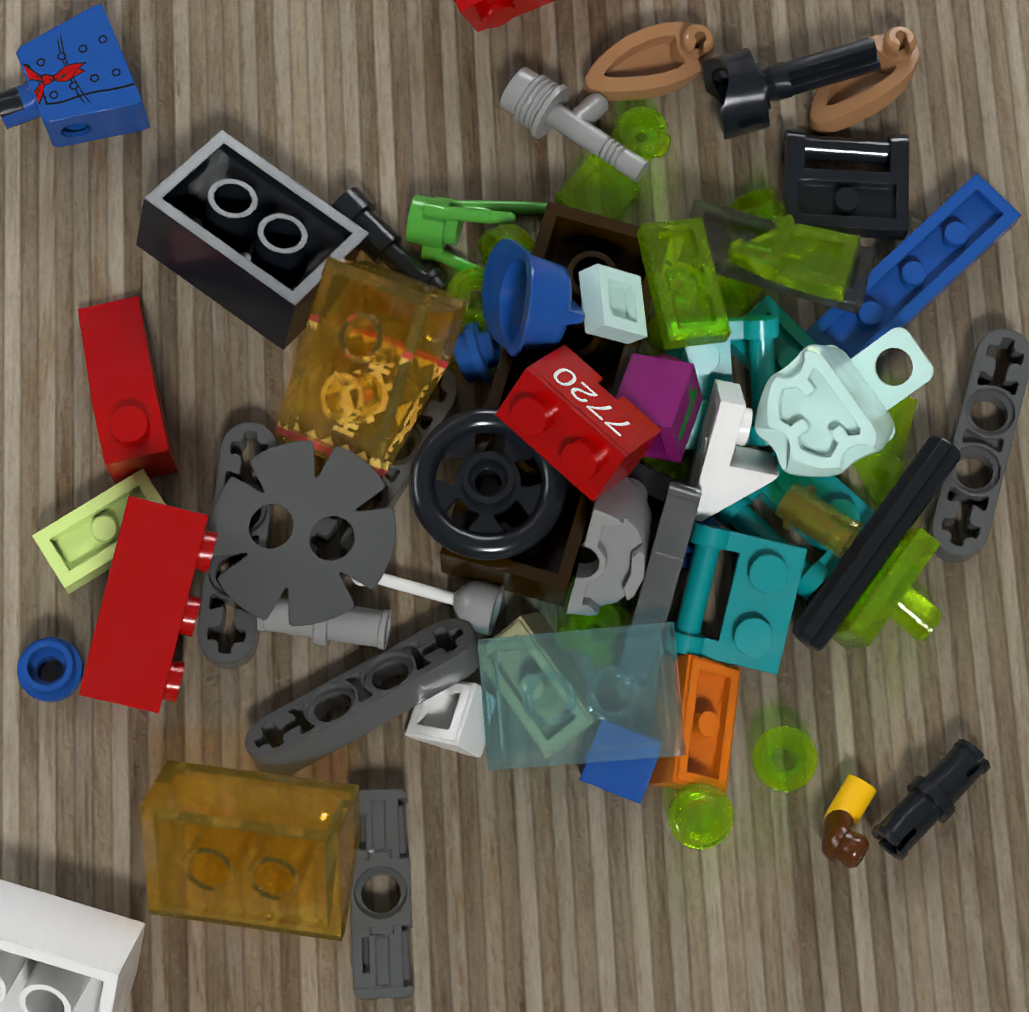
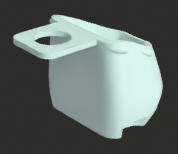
[755,327,934,477]

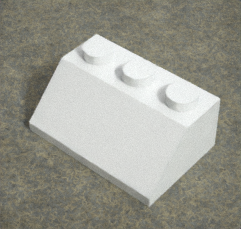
[0,879,145,1012]

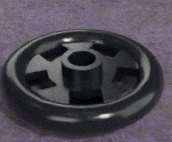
[409,407,567,560]

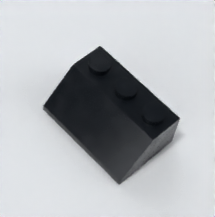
[136,130,369,350]

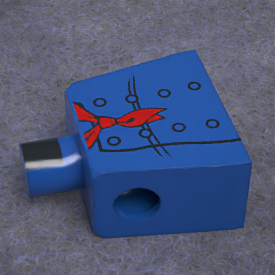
[0,3,150,147]

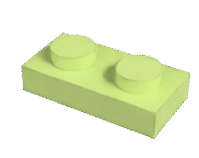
[32,469,166,594]

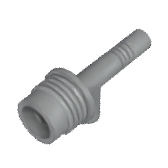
[500,67,650,182]

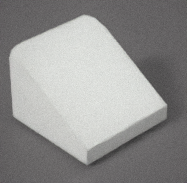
[405,681,498,757]

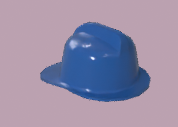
[482,238,585,357]

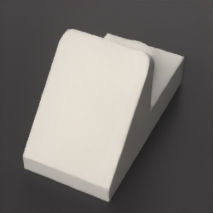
[686,379,779,522]

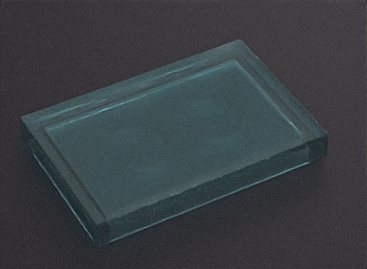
[477,622,686,771]

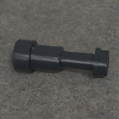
[331,187,450,310]

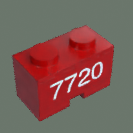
[495,345,662,502]

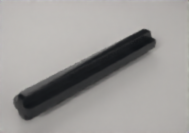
[792,435,961,651]

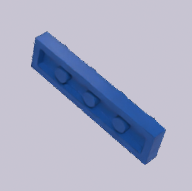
[806,173,1021,359]

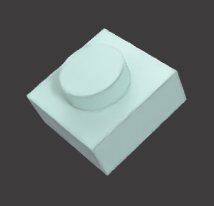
[579,264,648,344]

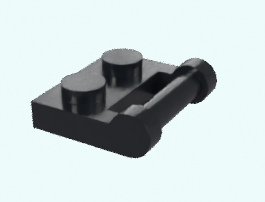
[782,128,909,240]

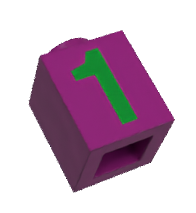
[616,353,703,463]

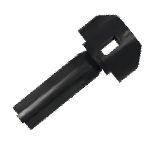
[701,38,881,140]

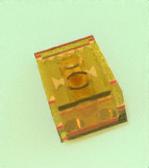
[274,256,469,480]

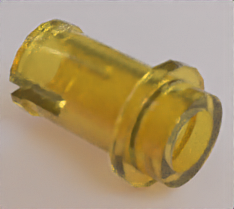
[775,483,862,558]

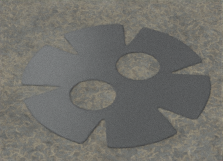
[209,440,396,626]

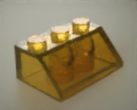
[140,760,361,941]

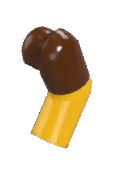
[821,774,877,868]

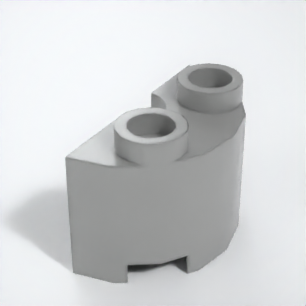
[566,477,652,616]

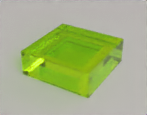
[554,154,641,220]

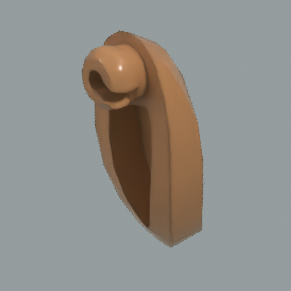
[583,21,714,101]
[808,26,919,136]

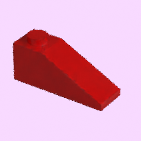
[78,296,178,484]

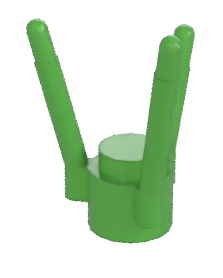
[406,194,554,283]

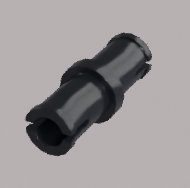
[871,739,991,860]

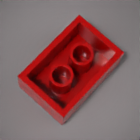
[78,496,218,714]

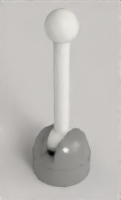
[351,573,504,636]

